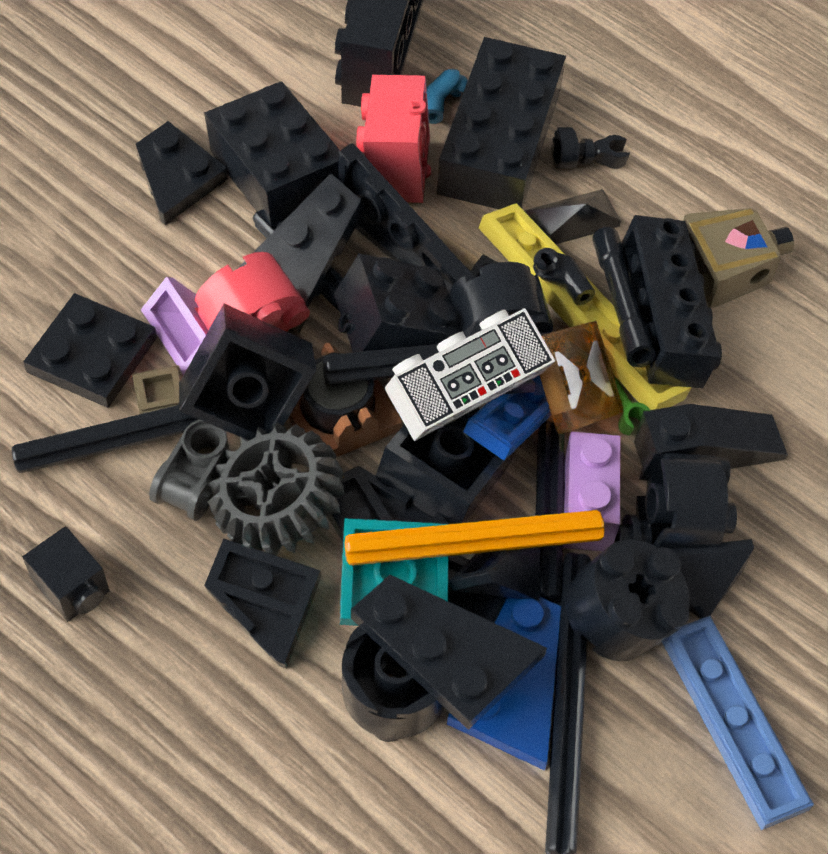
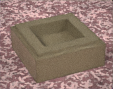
[132,365,182,414]

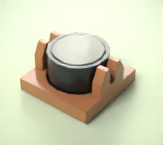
[288,342,402,457]

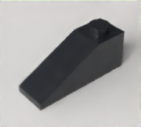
[634,404,788,483]

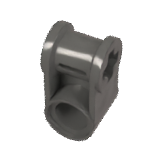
[149,420,230,521]

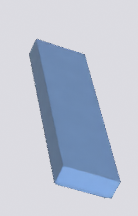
[662,616,814,831]

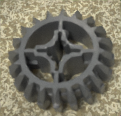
[208,422,345,556]

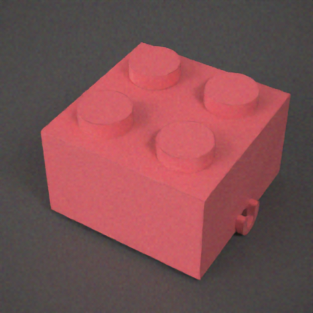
[356,75,431,203]

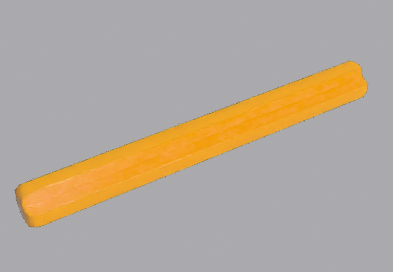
[345,510,605,566]

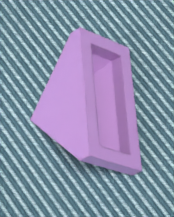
[141,277,208,375]

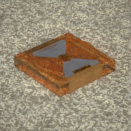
[540,321,624,435]

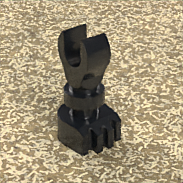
[551,127,630,169]

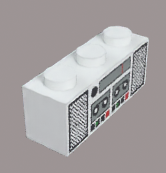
[385,308,555,441]

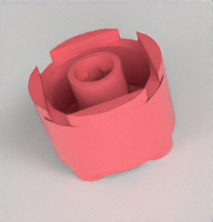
[195,252,310,332]

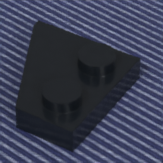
[204,538,322,669]

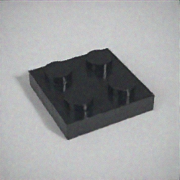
[23,293,157,408]

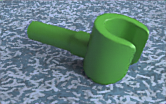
[609,377,650,435]

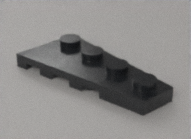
[338,143,475,292]

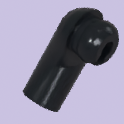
[533,248,595,305]

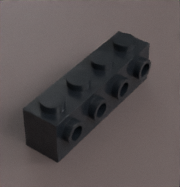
[622,215,722,388]

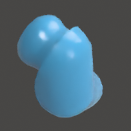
[426,69,468,124]

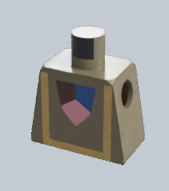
[683,208,794,308]

